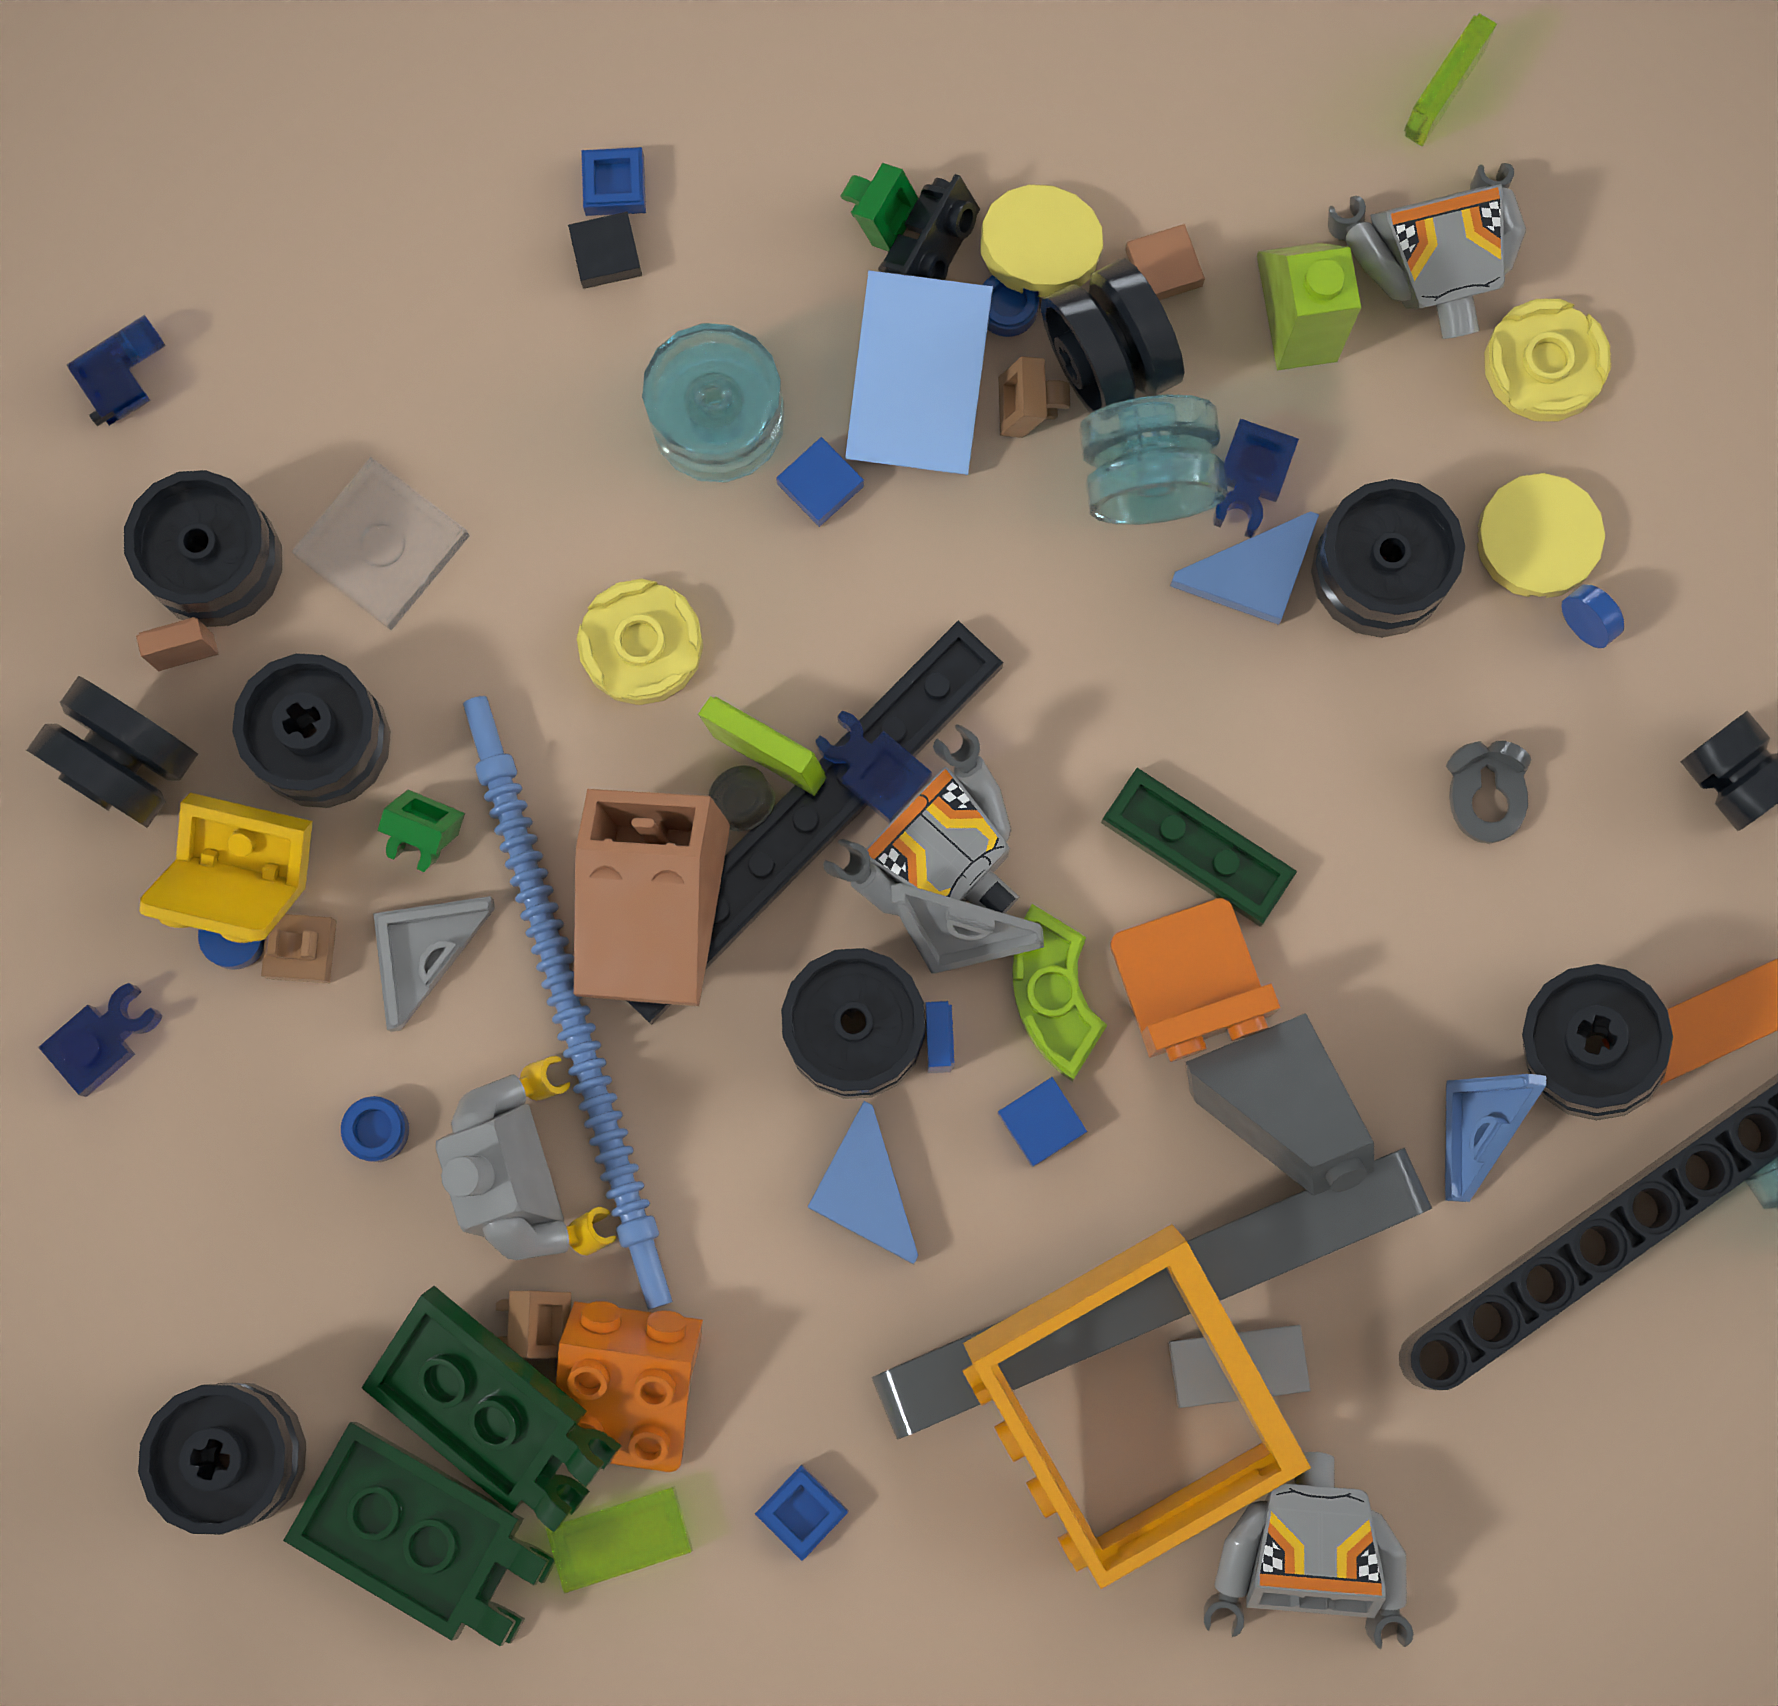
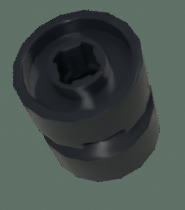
[1680,710,1778,831]

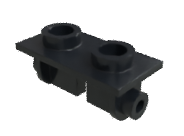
[878,174,980,280]

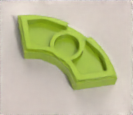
[1012,904,1107,1082]

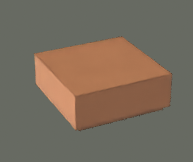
[1125,224,1205,300]
[136,617,219,672]

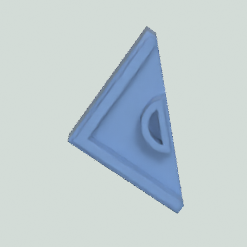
[1170,511,1319,625]
[1445,1074,1546,1202]
[808,1101,918,1265]

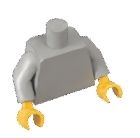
[436,1056,617,1260]

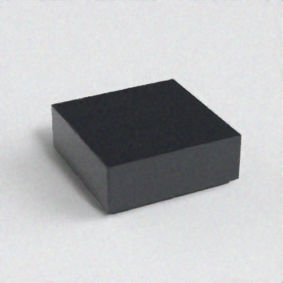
[568,211,642,289]

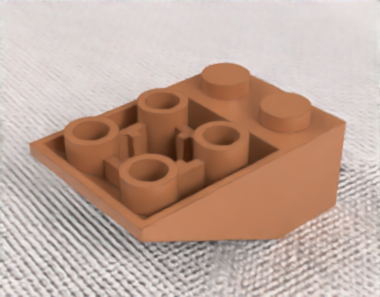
[573,789,731,1006]

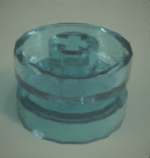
[642,323,785,483]
[1079,394,1228,525]

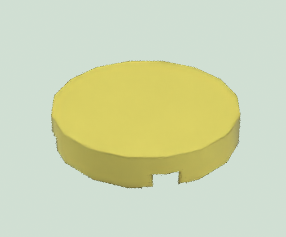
[980,184,1103,297]
[1484,299,1611,421]
[1477,473,1605,598]
[577,579,703,705]

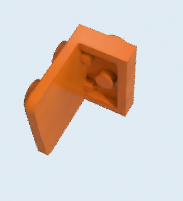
[1110,898,1281,1062]
[556,1301,703,1472]

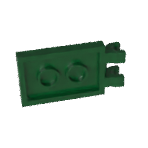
[361,1286,622,1532]
[283,1422,558,1646]

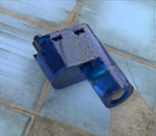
[66,314,166,426]

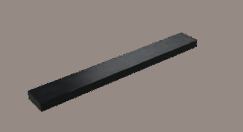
[627,620,1004,1025]

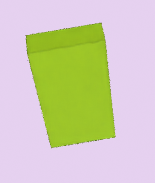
[698,696,826,796]

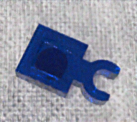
[1213,418,1299,538]
[815,711,932,824]
[38,983,162,1097]

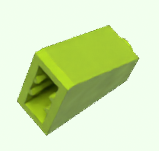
[1257,243,1361,371]

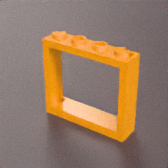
[962,1224,1311,1589]

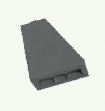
[1186,1013,1375,1196]

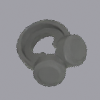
[1446,741,1531,844]

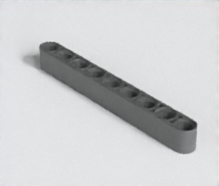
[871,1148,1432,1440]

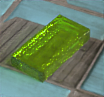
[1404,13,1497,147]
[545,1486,693,1593]

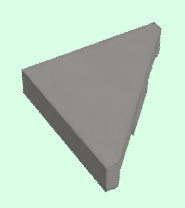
[891,883,1044,974]
[373,896,495,1032]

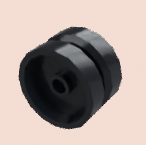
[1041,258,1185,422]
[124,470,282,627]
[1311,479,1465,638]
[232,653,391,808]
[26,676,198,828]
[781,948,925,1099]
[1522,964,1673,1121]
[138,1383,306,1535]

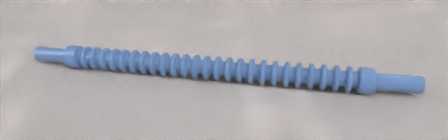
[463,696,673,1310]

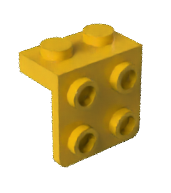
[139,792,313,943]

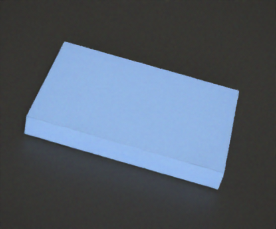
[845,270,993,475]

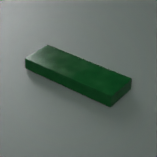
[1101,768,1297,927]

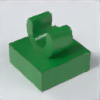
[840,162,918,252]
[377,789,465,872]

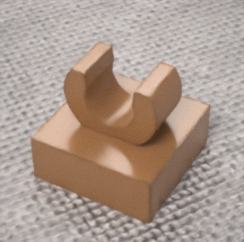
[998,356,1070,438]
[261,914,337,984]
[496,1291,571,1358]

